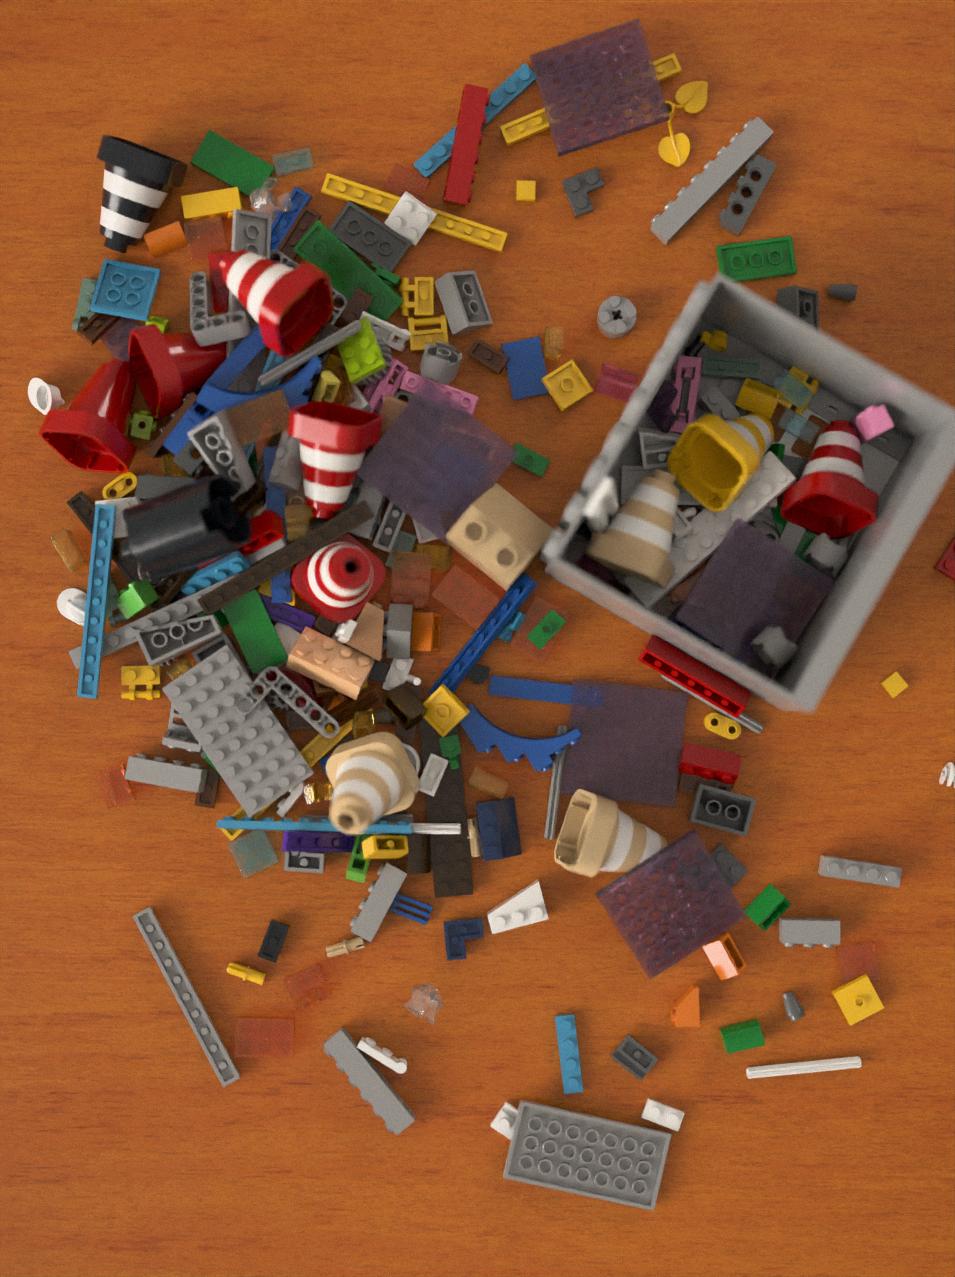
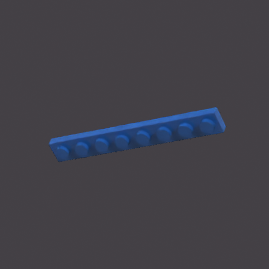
[263,447,292,603]
[428,572,538,695]

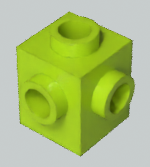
[129,409,157,440]

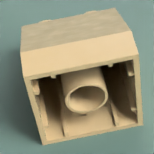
[446,483,554,592]

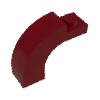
[266,663,323,715]

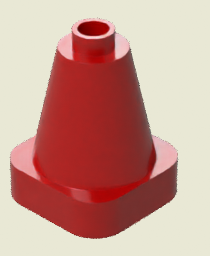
[128,323,227,419]
[38,358,137,474]

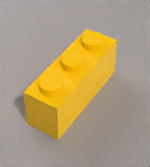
[181,187,243,225]

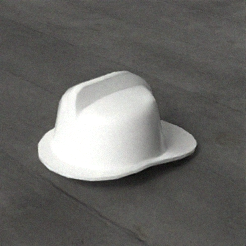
[28,377,65,415]
[57,588,87,626]

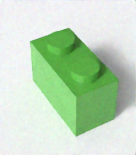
[114,578,159,619]

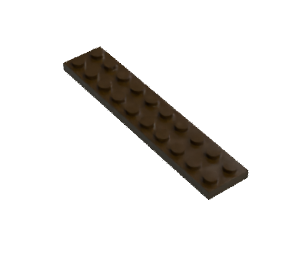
[419,718,473,898]

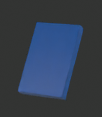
[502,337,549,401]

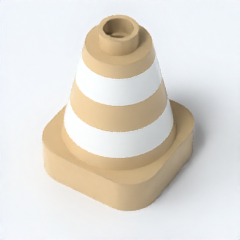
[584,469,680,589]
[326,732,420,834]
[554,789,673,877]

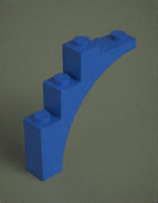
[196,354,323,425]
[460,703,583,772]

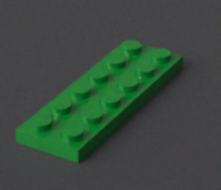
[293,220,404,321]

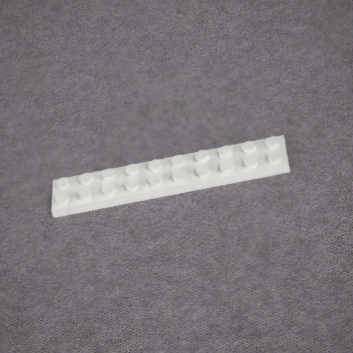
[623,451,797,609]

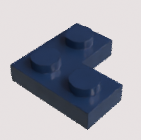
[443,917,484,961]

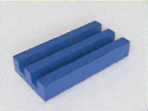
[390,892,433,925]

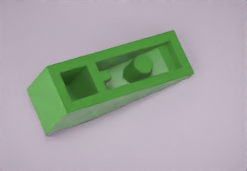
[346,834,377,883]

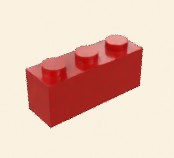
[678,742,741,784]

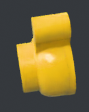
[700,330,728,352]

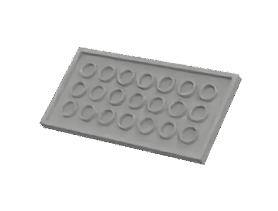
[162,645,314,817]
[503,1099,671,1211]

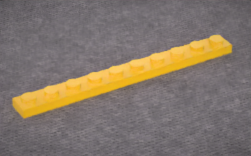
[500,53,682,146]
[321,173,508,253]
[221,708,373,841]

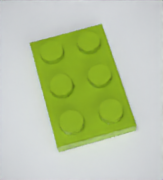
[337,317,387,385]

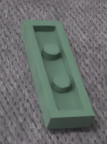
[702,355,762,381]

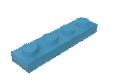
[180,551,250,596]
[555,1013,583,1094]

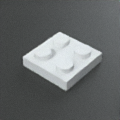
[384,191,437,246]

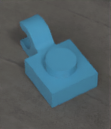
[497,610,526,643]

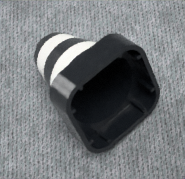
[96,134,188,253]

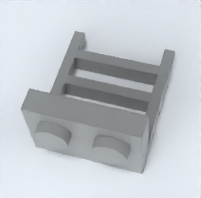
[162,704,202,752]

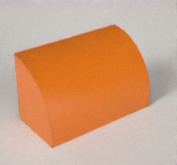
[143,221,190,259]
[410,612,442,652]
[702,932,747,980]

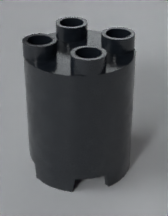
[121,474,251,582]

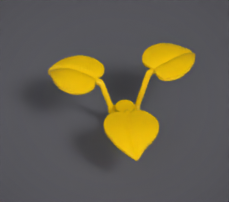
[621,81,708,167]

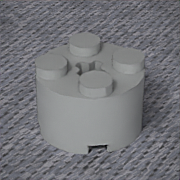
[597,296,636,339]
[419,342,462,385]
[802,533,849,577]
[750,626,798,671]

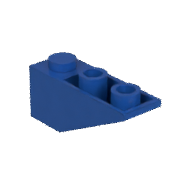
[163,402,214,456]

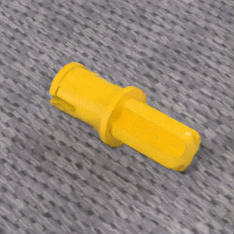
[227,962,266,985]

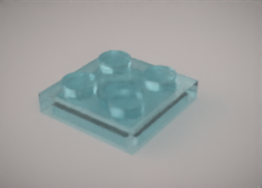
[228,830,279,878]

